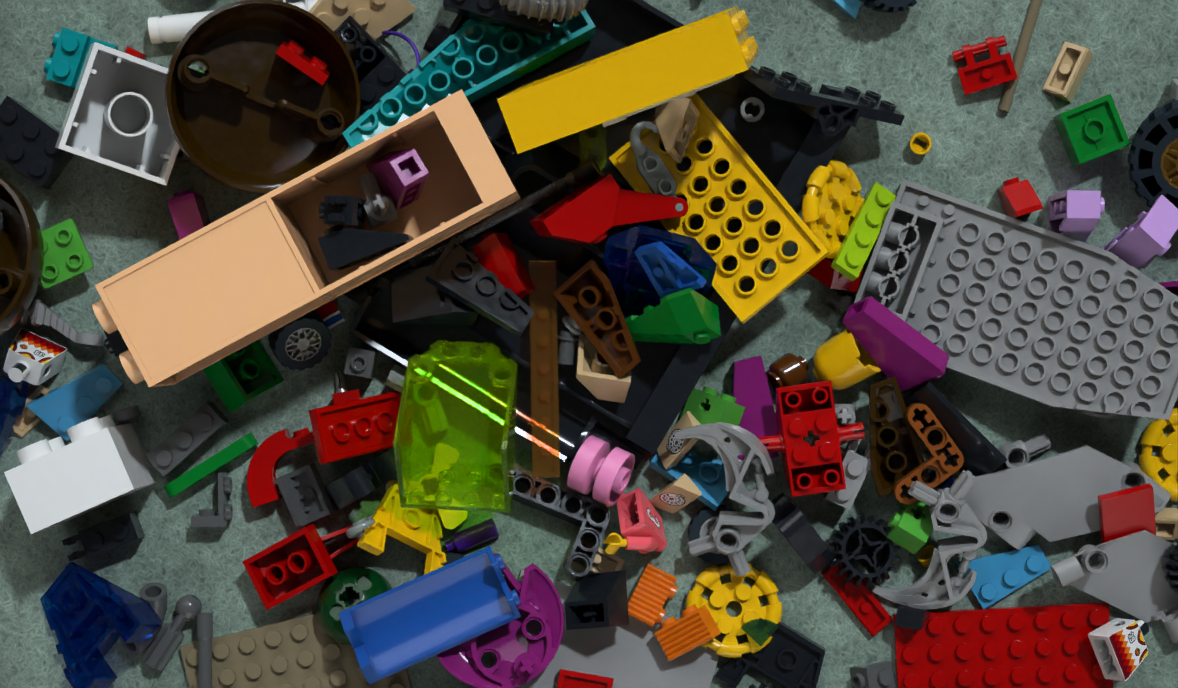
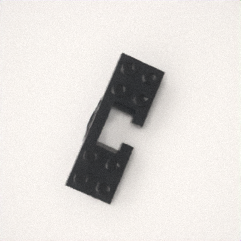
[744,66,905,136]

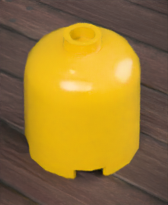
[813,328,881,390]

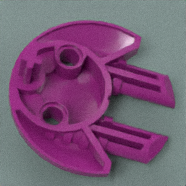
[436,553,564,688]

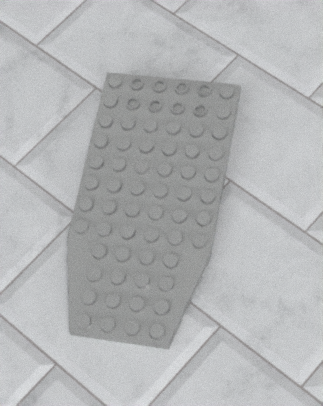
[846,179,1178,420]

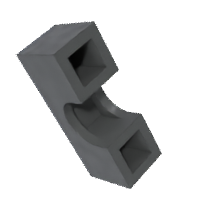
[146,402,230,477]

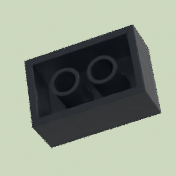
[0,96,75,189]

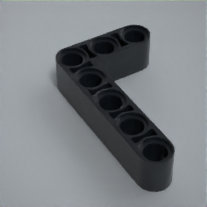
[484,463,611,581]

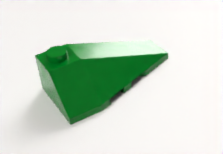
[625,287,721,344]

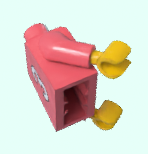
[598,488,667,555]

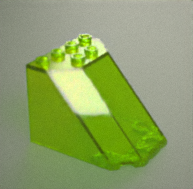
[393,340,518,513]

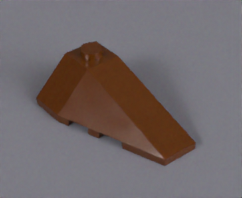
[553,259,641,378]

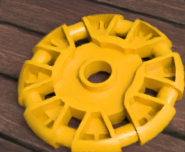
[802,160,864,259]
[1138,407,1178,502]
[685,561,782,658]

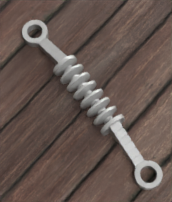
[20,299,104,346]

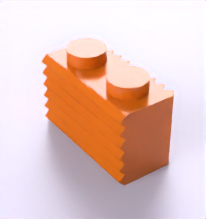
[628,563,678,627]
[654,604,721,661]

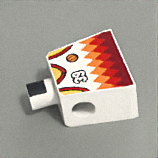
[3,328,68,385]
[1088,618,1149,681]

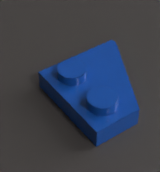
[634,241,707,298]

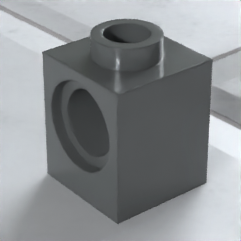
[344,347,378,378]

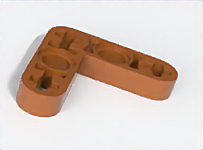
[893,403,964,504]

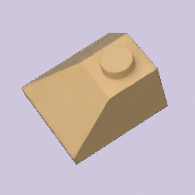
[655,98,700,164]
[576,334,631,403]

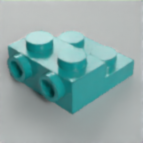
[44,27,118,89]

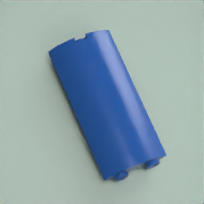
[338,546,521,685]

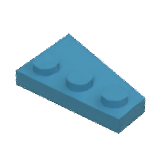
[26,364,123,441]
[649,450,729,511]
[955,544,1051,609]

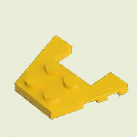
[357,484,447,575]

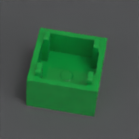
[1053,94,1130,167]

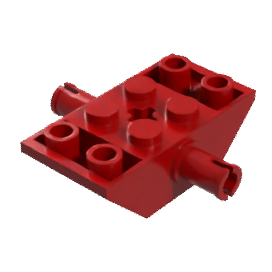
[757,380,865,497]

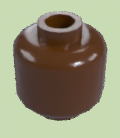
[767,353,809,389]

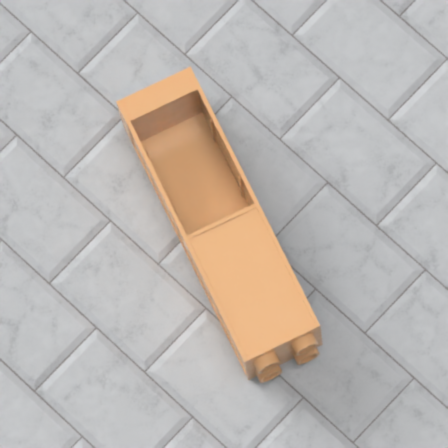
[92,89,521,388]

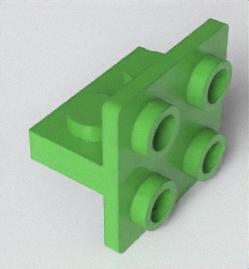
[41,219,94,289]

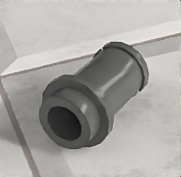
[556,330,578,365]

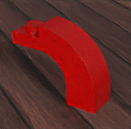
[247,428,315,508]

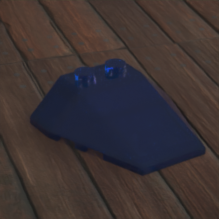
[603,225,717,319]

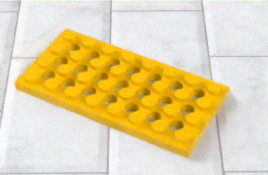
[609,93,830,324]

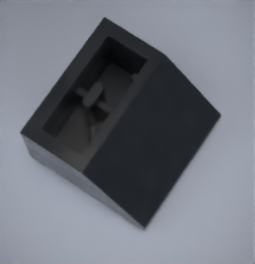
[565,571,629,630]

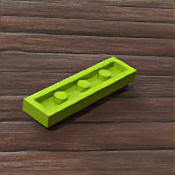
[830,182,896,282]

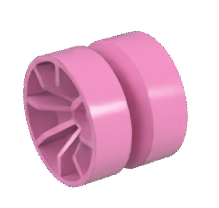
[567,435,635,506]

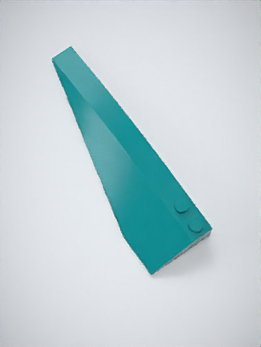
[342,9,596,148]

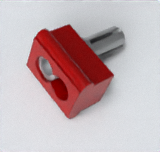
[332,371,362,405]

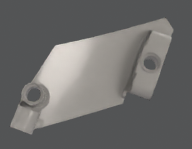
[953,445,1171,550]
[1050,530,1178,643]

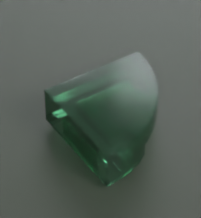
[740,619,779,646]

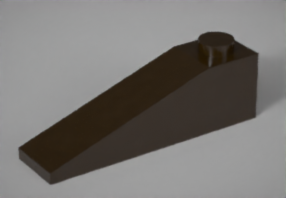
[869,376,930,497]

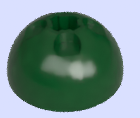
[316,566,393,646]

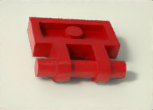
[952,36,1018,96]

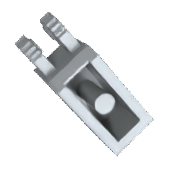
[822,430,870,510]

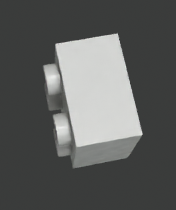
[55,42,180,186]
[4,415,157,534]

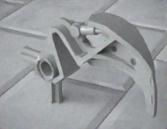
[674,422,775,577]
[872,470,987,610]

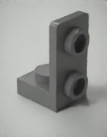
[191,471,233,527]

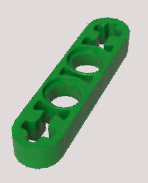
[163,432,259,499]

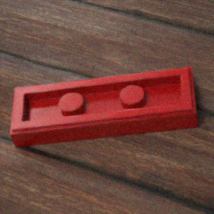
[821,565,893,637]

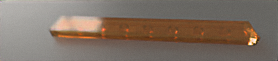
[529,260,560,478]

